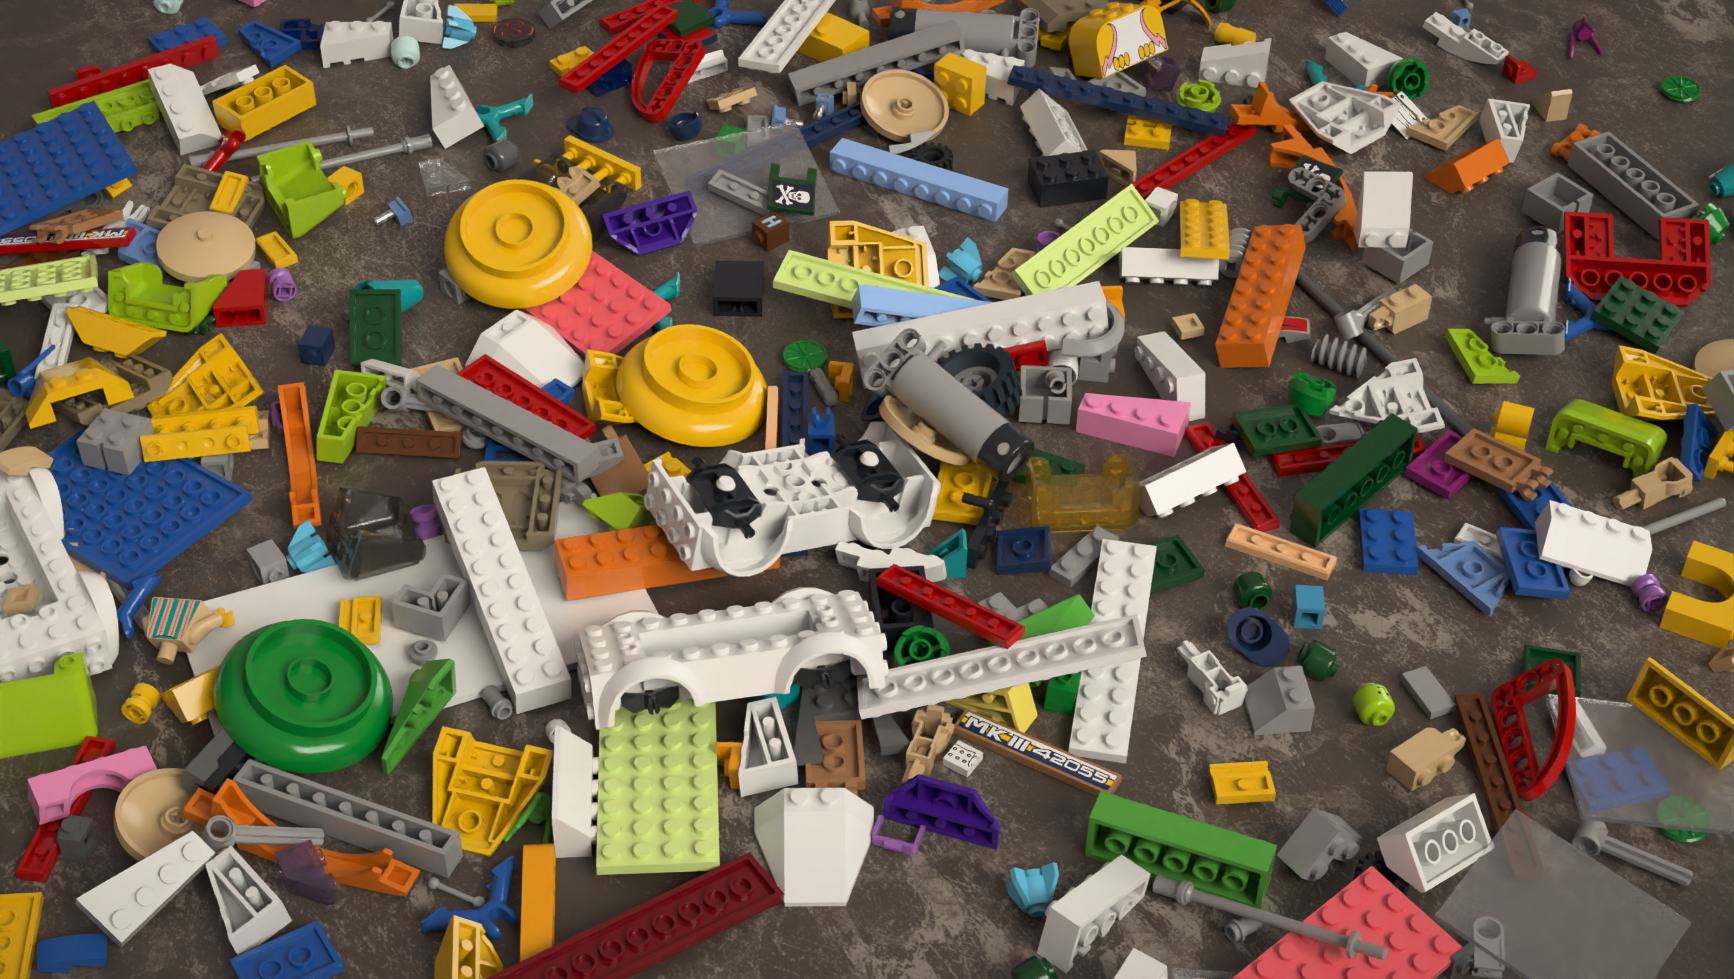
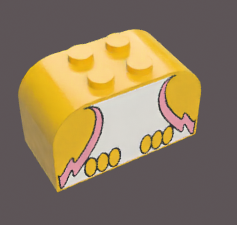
[1069,2,1168,78]

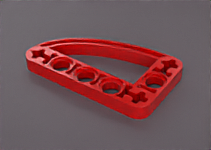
[631,39,706,122]
[1491,658,1576,801]

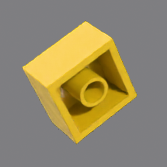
[934,52,987,116]

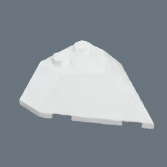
[1329,358,1445,434]

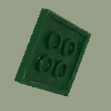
[1590,276,1685,354]

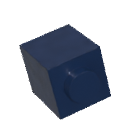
[298,325,335,366]

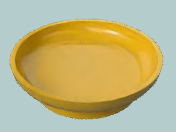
[444,179,592,309]
[616,324,768,447]

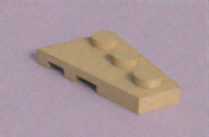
[1406,105,1479,151]
[973,248,1036,300]

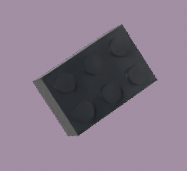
[1027,150,1109,208]
[868,566,934,651]

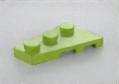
[1445,329,1520,384]

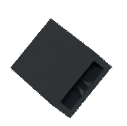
[713,260,764,317]

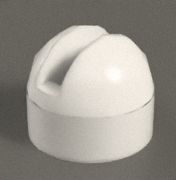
[1569,569,1594,586]
[545,719,571,744]

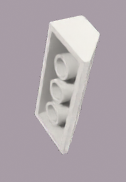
[148,64,222,155]
[1020,89,1087,156]
[1119,247,1219,286]
[1125,443,1246,518]
[1535,500,1652,587]
[552,726,599,858]
[1377,793,1494,893]

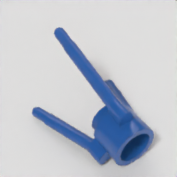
[7,345,56,398]

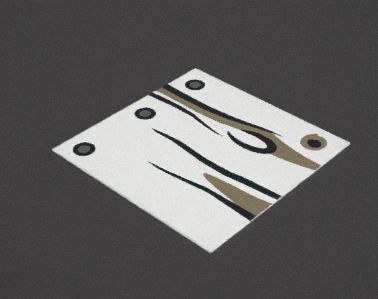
[1392,91,1427,139]

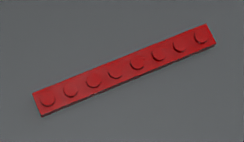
[559,4,678,94]
[47,34,220,109]
[1120,121,1256,201]

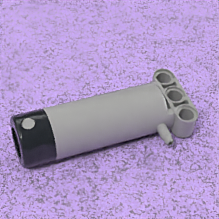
[888,7,1040,68]
[1484,226,1565,355]
[863,328,1035,483]

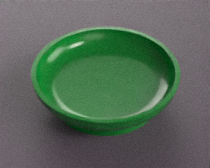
[213,619,393,774]

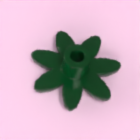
[187,315,216,335]

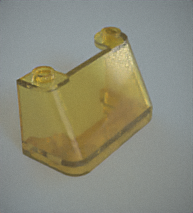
[1025,453,1140,533]

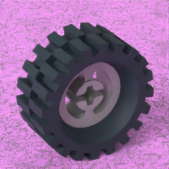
[938,343,1022,418]

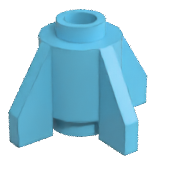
[442,5,477,50]
[938,237,983,283]
[286,520,337,572]
[1006,862,1059,917]

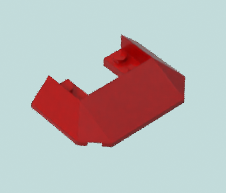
[1564,211,1712,307]

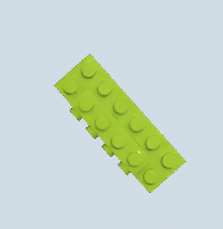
[31,79,160,133]

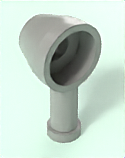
[849,0,870,29]

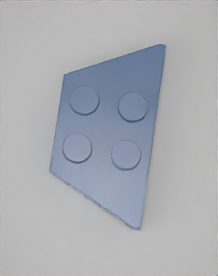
[118,218,167,275]
[1417,541,1511,616]

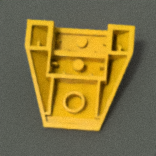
[826,221,929,319]
[146,333,265,416]
[1612,345,1718,422]
[582,349,638,425]
[25,357,134,429]
[432,726,554,857]

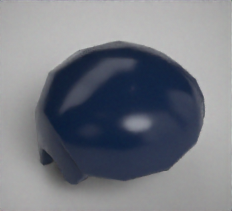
[668,111,702,140]

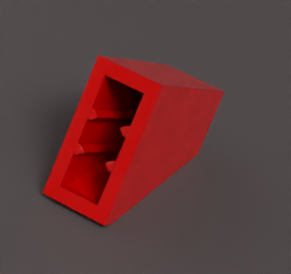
[213,269,269,328]

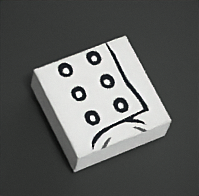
[943,740,983,777]

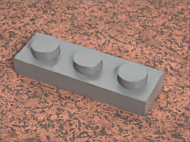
[708,169,773,216]
[1049,526,1119,588]

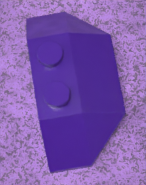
[601,191,698,256]
[883,774,1000,850]

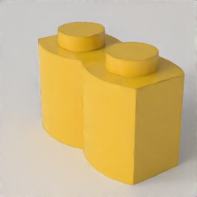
[1489,401,1535,451]

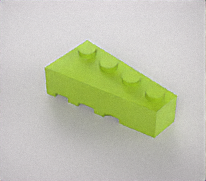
[316,370,386,464]

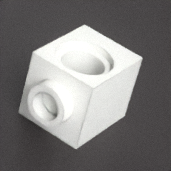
[1145,187,1178,227]

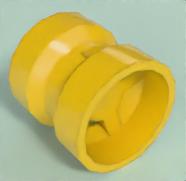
[121,683,161,724]

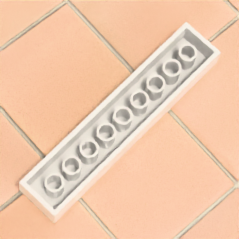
[852,281,1109,389]
[432,467,572,714]

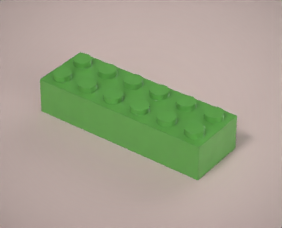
[1085,791,1277,909]

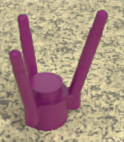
[1569,17,1603,59]

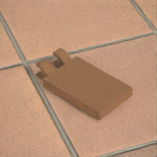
[29,208,124,244]
[584,424,648,497]
[1444,428,1553,502]
[805,720,866,796]

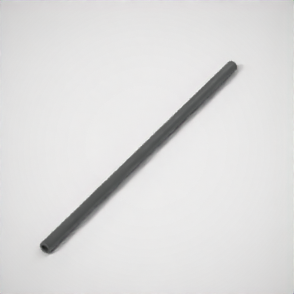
[1296,269,1473,437]

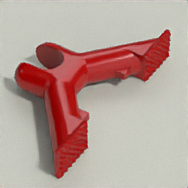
[200,129,246,172]

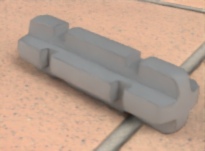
[809,368,839,407]

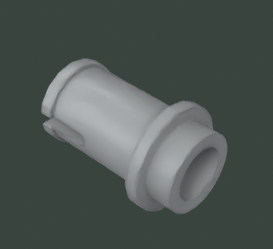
[1045,369,1066,394]
[481,685,513,720]
[1224,917,1266,943]

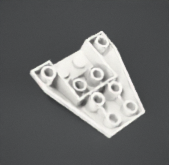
[465,310,585,389]

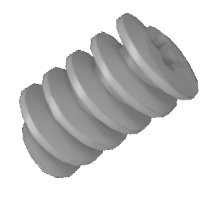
[1219,228,1252,278]
[1311,334,1367,379]

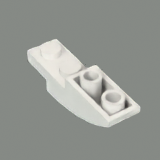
[1422,12,1509,64]
[835,541,947,582]

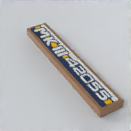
[953,708,1122,797]

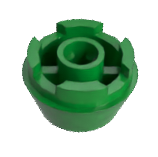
[1387,58,1430,100]
[1691,202,1730,246]
[1288,372,1337,417]
[894,625,950,667]

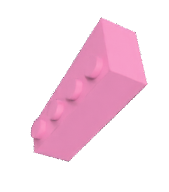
[1076,393,1191,457]

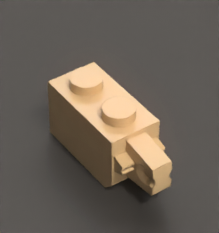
[1368,284,1432,334]
[1386,727,1466,792]

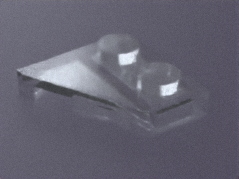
[418,159,471,196]

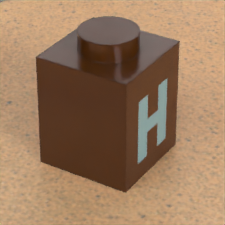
[752,211,789,252]

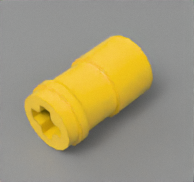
[1214,22,1256,46]

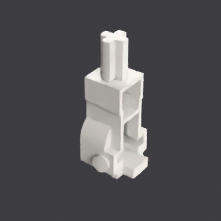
[1177,640,1248,715]

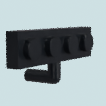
[962,481,1013,569]

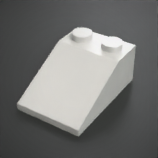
[1354,172,1413,248]

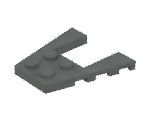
[794,673,910,766]

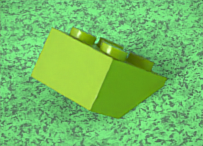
[582,492,654,531]

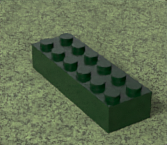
[1290,413,1418,548]

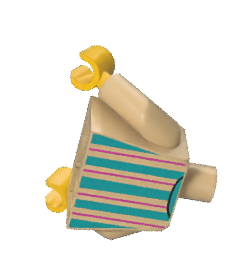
[141,597,235,665]

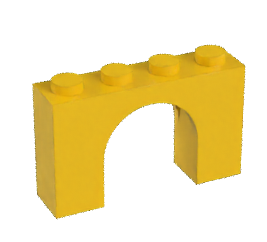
[1659,541,1734,649]

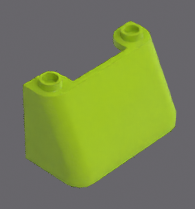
[256,141,347,240]
[108,261,227,332]
[1545,399,1667,479]
[0,652,98,759]

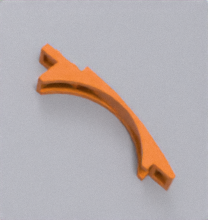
[872,0,1006,27]
[1228,82,1395,132]
[1268,124,1359,252]
[278,382,322,529]
[183,778,420,897]

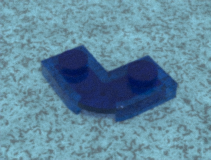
[280,18,324,50]

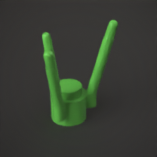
[503,792,552,844]

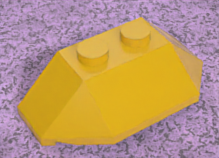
[66,306,167,358]
[434,915,503,979]

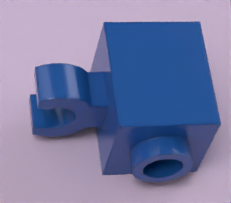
[808,407,834,454]

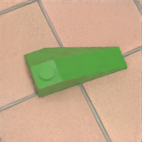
[988,594,1095,687]
[381,658,456,776]

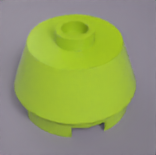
[1177,80,1221,113]

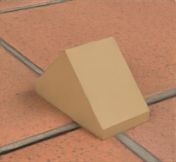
[1532,89,1572,122]
[1099,150,1137,187]

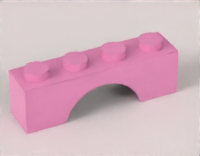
[27,746,157,825]

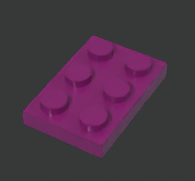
[1404,430,1474,499]

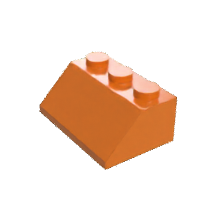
[1424,138,1510,194]

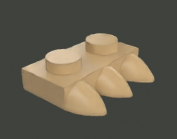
[706,87,757,113]
[554,167,601,205]

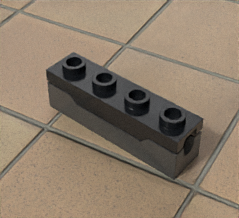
[180,727,257,795]

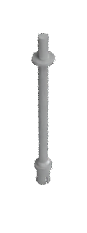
[189,125,374,168]
[250,133,432,184]
[1153,874,1387,960]

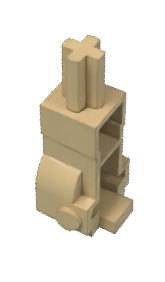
[1613,457,1693,510]
[901,705,955,784]

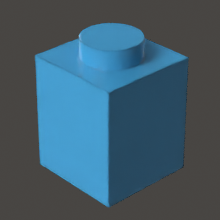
[1292,585,1325,629]

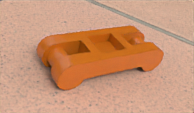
[1550,123,1601,162]

